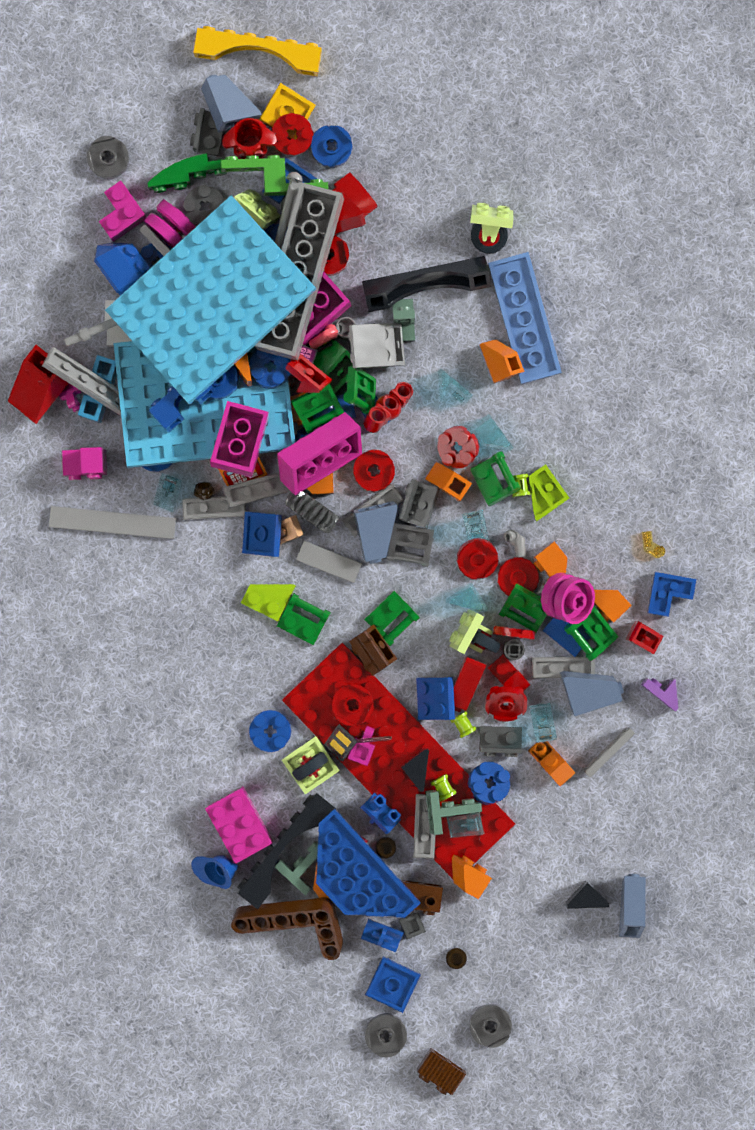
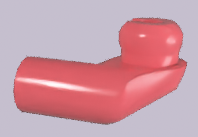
[309,324,338,349]

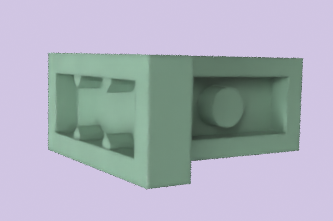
[392,299,415,342]
[425,790,482,835]
[275,840,318,896]

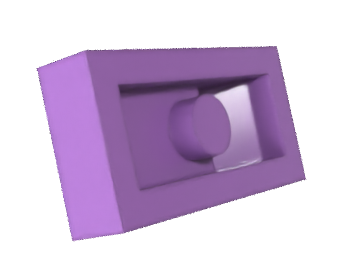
[641,678,678,712]

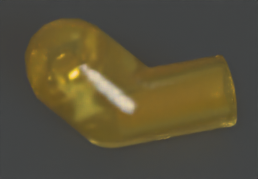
[641,531,665,558]

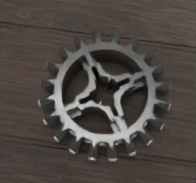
[285,491,339,533]

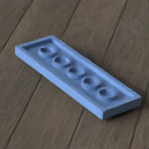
[488,252,562,384]

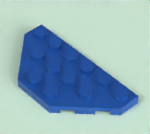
[316,809,421,918]

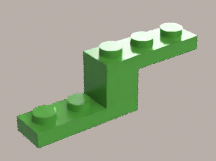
[221,155,328,196]

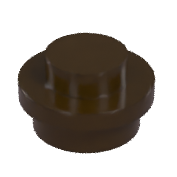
[194,482,215,500]
[375,837,396,858]
[446,948,467,969]

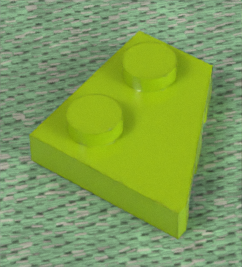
[528,464,569,522]
[241,584,296,621]

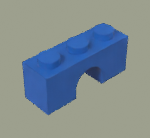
[149,385,217,433]

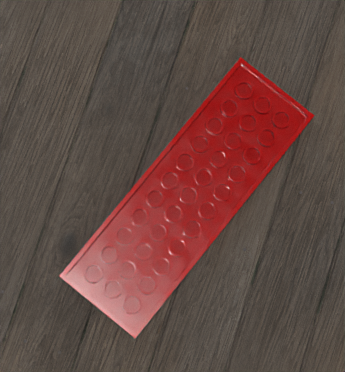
[282,642,515,879]

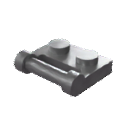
[387,523,434,567]

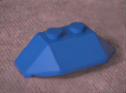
[94,242,150,296]

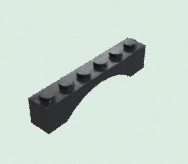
[362,256,491,313]
[237,793,336,909]

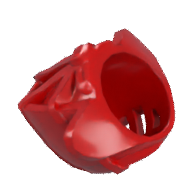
[222,118,277,159]

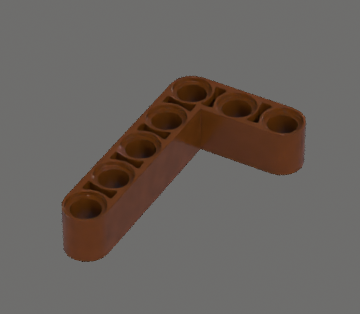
[231,898,343,960]

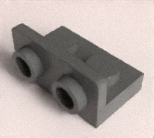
[190,108,223,157]
[479,726,522,757]

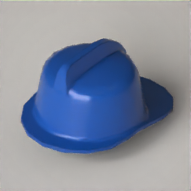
[191,855,238,889]

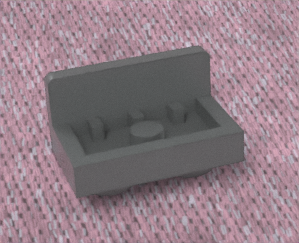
[398,479,440,529]

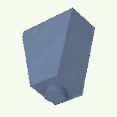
[201,75,262,132]
[353,501,397,564]
[560,671,624,716]
[619,874,646,938]

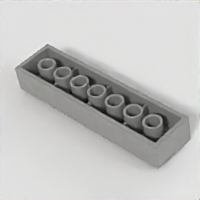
[255,182,344,361]

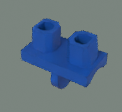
[360,793,401,835]
[361,918,404,952]

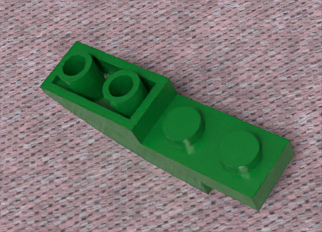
[147,153,227,193]

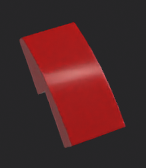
[334,172,378,217]

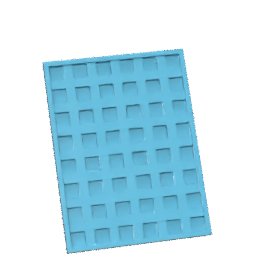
[105,195,316,404]
[113,341,295,468]

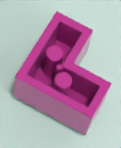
[99,180,147,242]
[62,447,107,480]

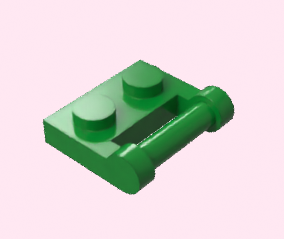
[343,366,376,415]
[291,383,344,434]
[470,451,521,507]
[498,583,547,634]
[364,591,420,646]
[277,593,331,646]
[564,606,618,661]

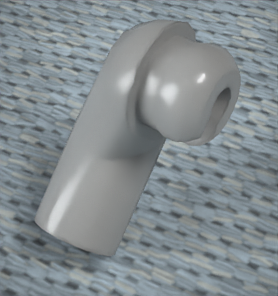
[504,530,526,557]

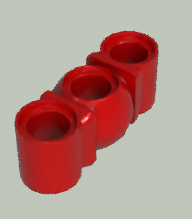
[363,382,413,433]

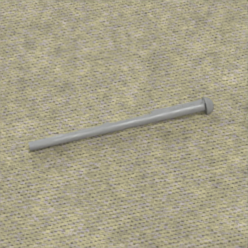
[275,172,302,249]

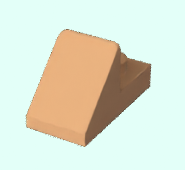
[280,515,304,545]

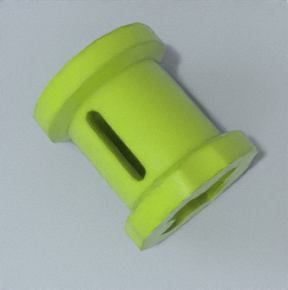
[512,474,531,497]
[450,711,476,738]
[430,774,457,802]

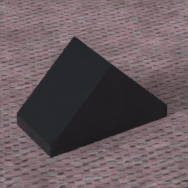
[401,748,429,792]
[566,880,609,909]

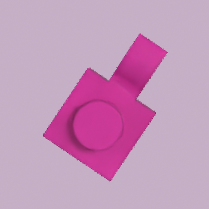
[59,383,81,412]
[348,726,375,766]

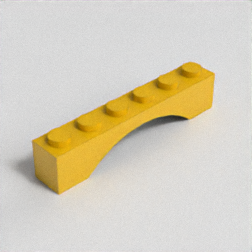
[193,26,322,77]

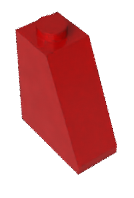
[332,186,366,234]
[453,656,486,713]

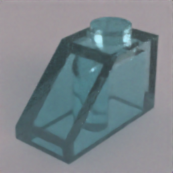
[468,414,514,451]

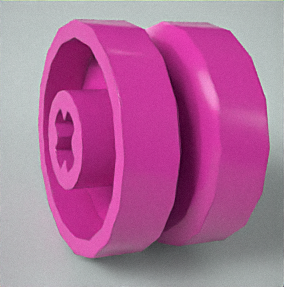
[144,199,196,248]
[541,573,595,624]

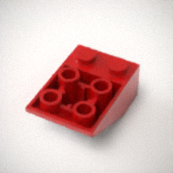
[8,345,68,424]

